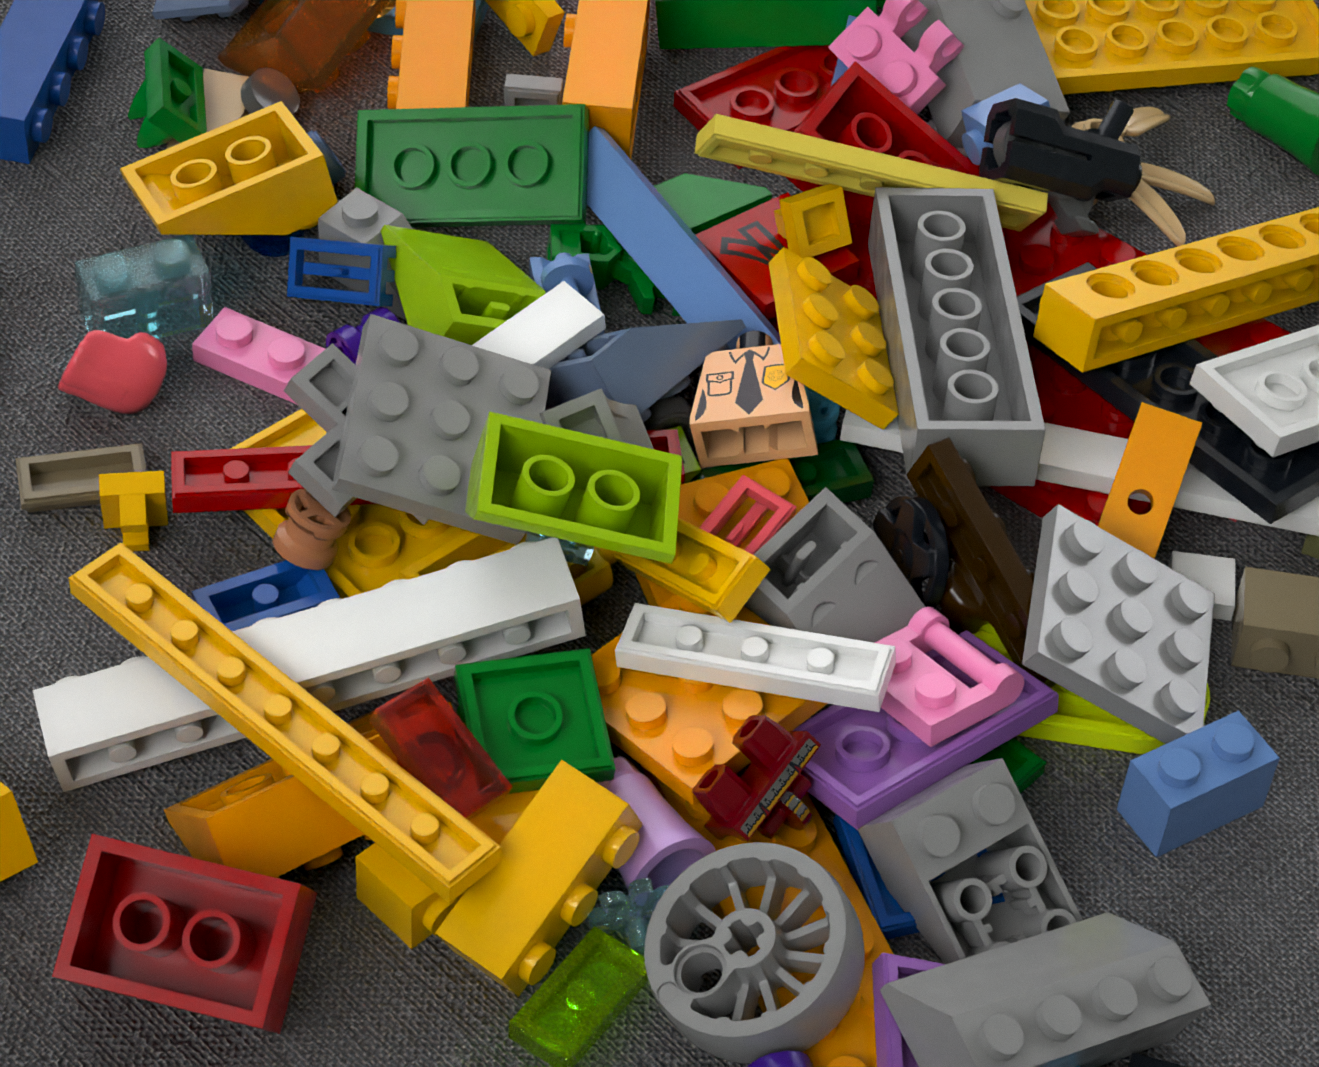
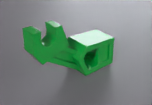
[546,224,680,316]

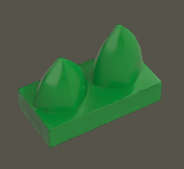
[128,37,207,148]

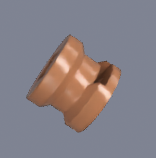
[272,489,352,570]

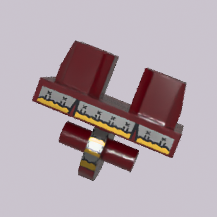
[692,715,821,842]

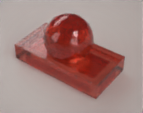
[368,678,513,821]

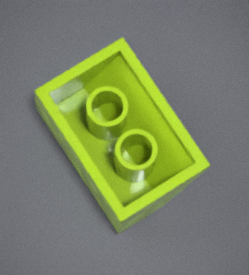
[465,411,682,564]

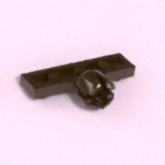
[906,437,1056,688]

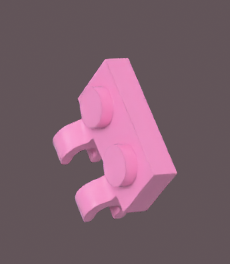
[828,0,964,115]

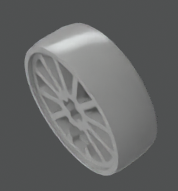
[644,842,865,1064]

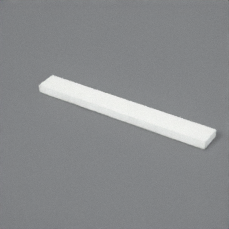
[840,409,1319,536]

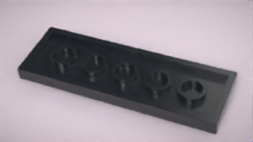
[1017,262,1319,524]

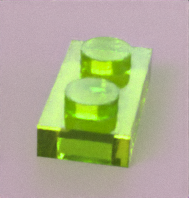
[508,926,649,1067]

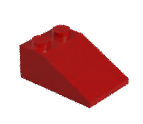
[784,61,980,225]

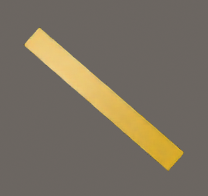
[68,542,501,904]

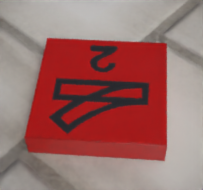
[696,192,860,320]

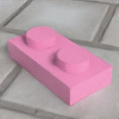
[192,307,325,405]

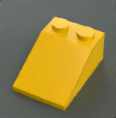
[120,101,338,235]

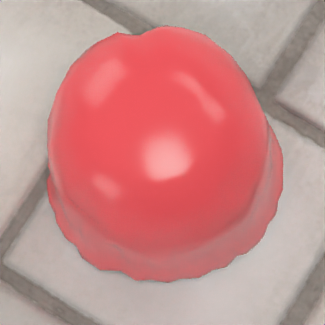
[58,330,167,414]

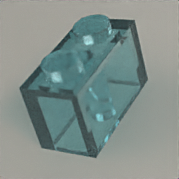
[74,235,213,339]

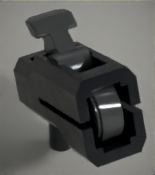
[979,98,1142,238]

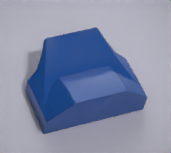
[191,560,339,631]

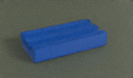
[287,237,396,307]

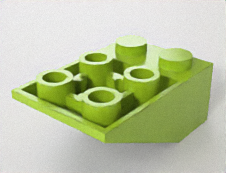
[380,225,546,345]

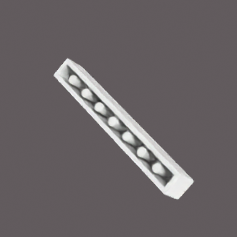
[33,537,586,792]

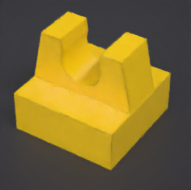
[774,183,852,258]
[99,471,168,552]

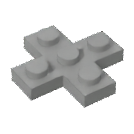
[284,343,430,525]

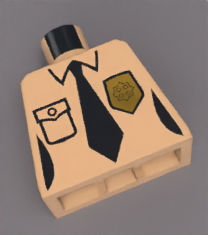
[689,331,818,468]

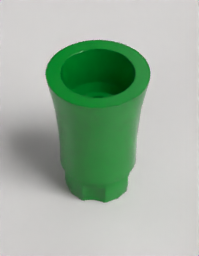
[1226,67,1319,175]

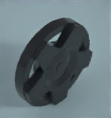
[872,495,949,609]

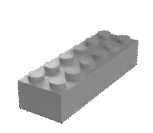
[868,187,1046,487]

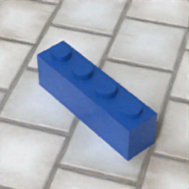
[0,0,105,164]

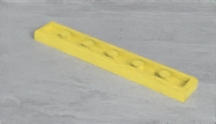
[695,114,1048,232]

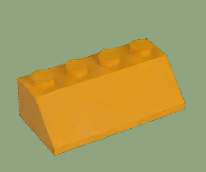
[164,698,472,879]

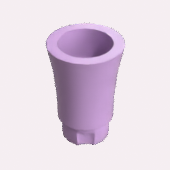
[597,756,716,912]

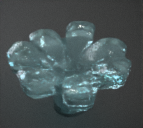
[587,878,670,956]

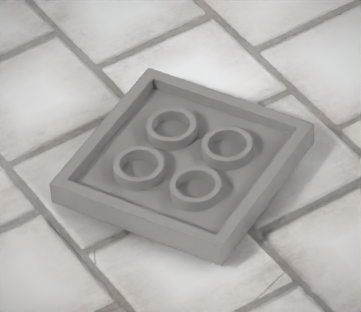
[332,314,551,545]
[1022,504,1215,744]

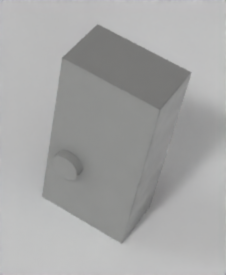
[902,0,1070,149]

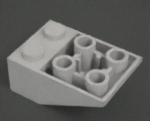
[744,487,925,643]
[857,758,1083,964]

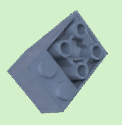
[545,319,746,422]

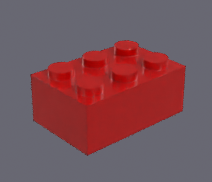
[52,834,317,1034]

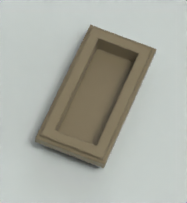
[15,443,146,513]

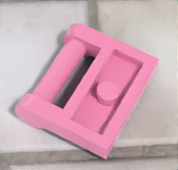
[875,607,1024,747]

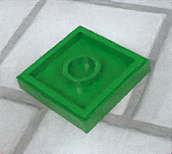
[454,648,616,798]

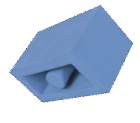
[1117,710,1280,858]

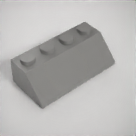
[880,912,1211,1067]

